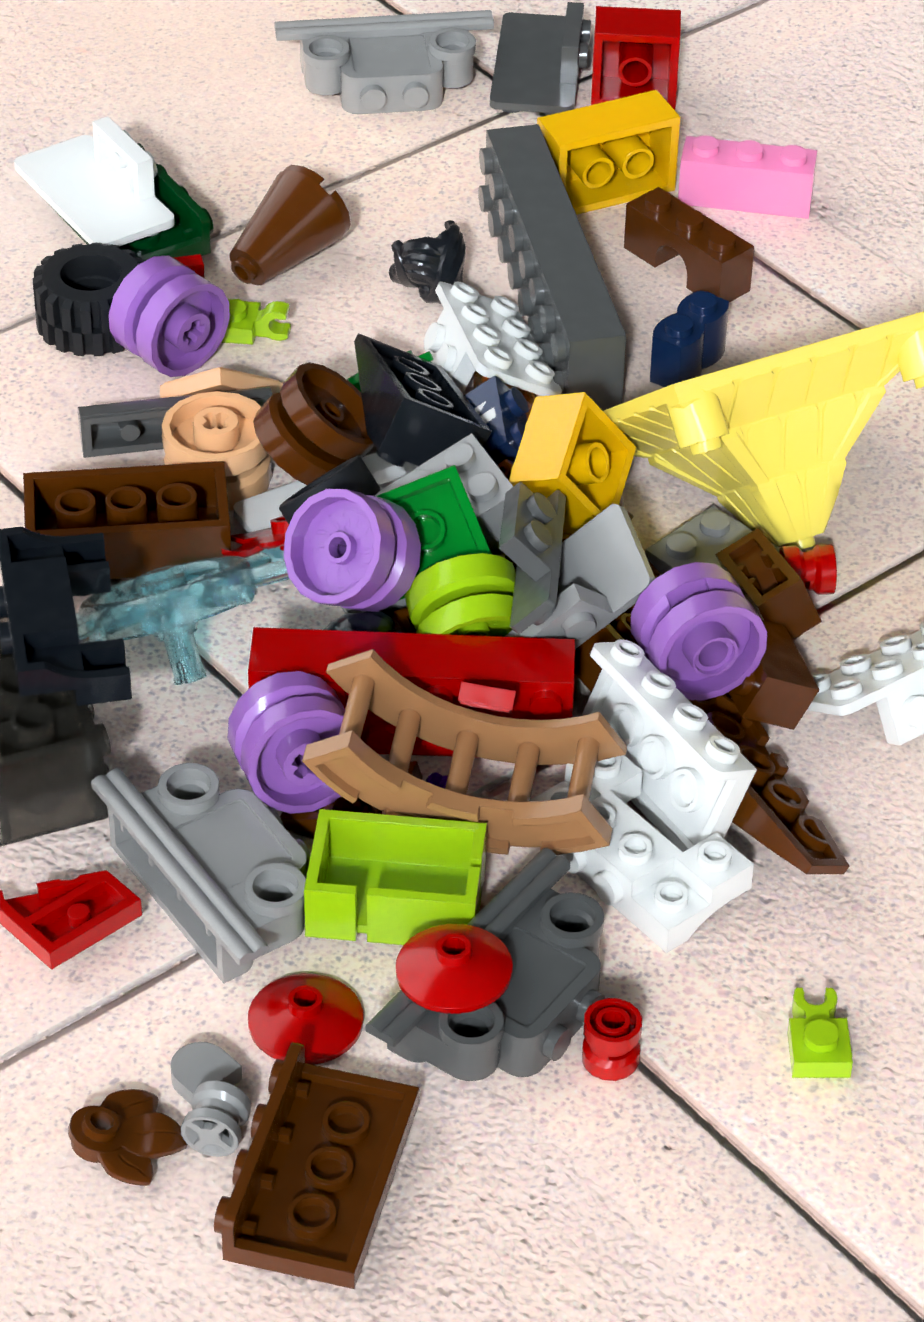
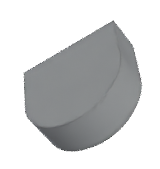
[171,1042,242,1104]

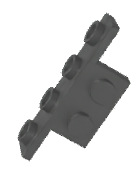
[499,481,566,634]

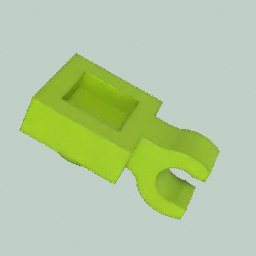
[221,299,291,345]

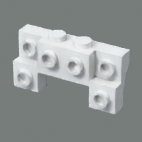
[530,755,754,953]

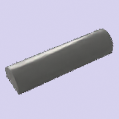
[78,386,273,458]

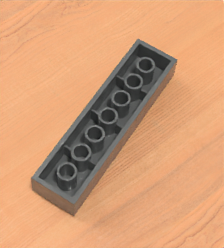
[478,124,626,411]

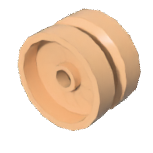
[162,391,272,511]

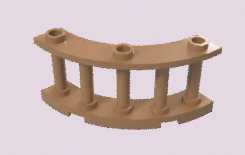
[302,649,627,855]

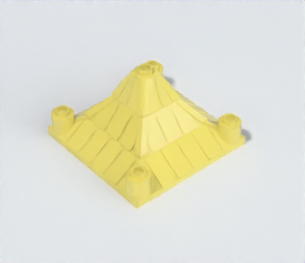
[603,311,924,550]

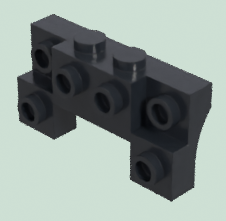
[0,527,132,706]

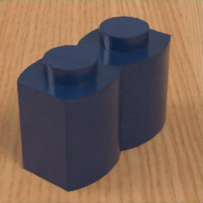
[650,290,729,387]

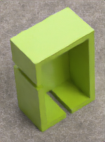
[304,809,487,945]

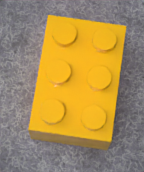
[537,90,680,215]

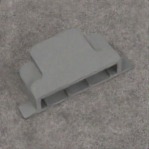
[274,10,494,114]
[91,763,311,984]

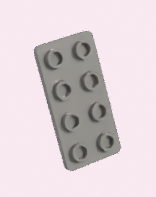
[504,504,655,649]

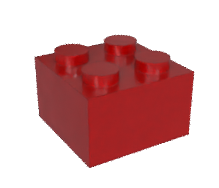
[591,6,681,110]

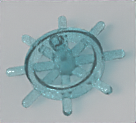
[76,552,290,685]

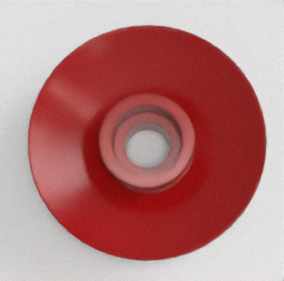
[396,924,513,1014]
[248,974,363,1065]

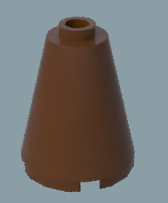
[229,165,351,285]

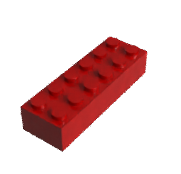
[248,627,575,758]

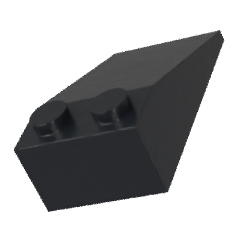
[354,333,491,467]

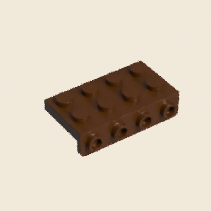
[214,1042,420,1289]

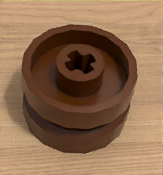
[253,362,374,485]

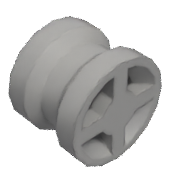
[181,1080,251,1157]

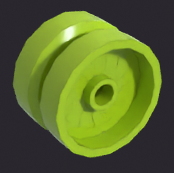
[405,553,516,637]

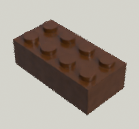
[23,461,232,580]

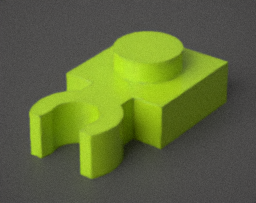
[787,988,853,1078]

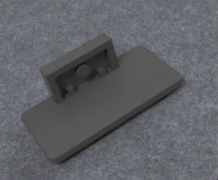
[490,2,591,115]

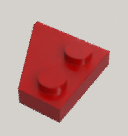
[0,870,142,970]

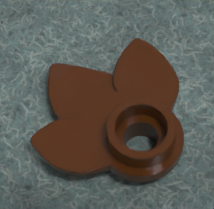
[68,1089,188,1186]

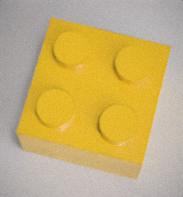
[509,392,636,534]

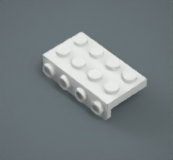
[581,639,757,852]

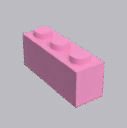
[678,136,817,219]

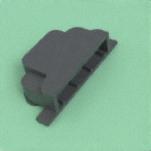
[366,848,605,1081]

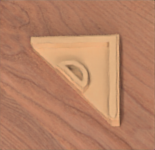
[160,367,283,398]

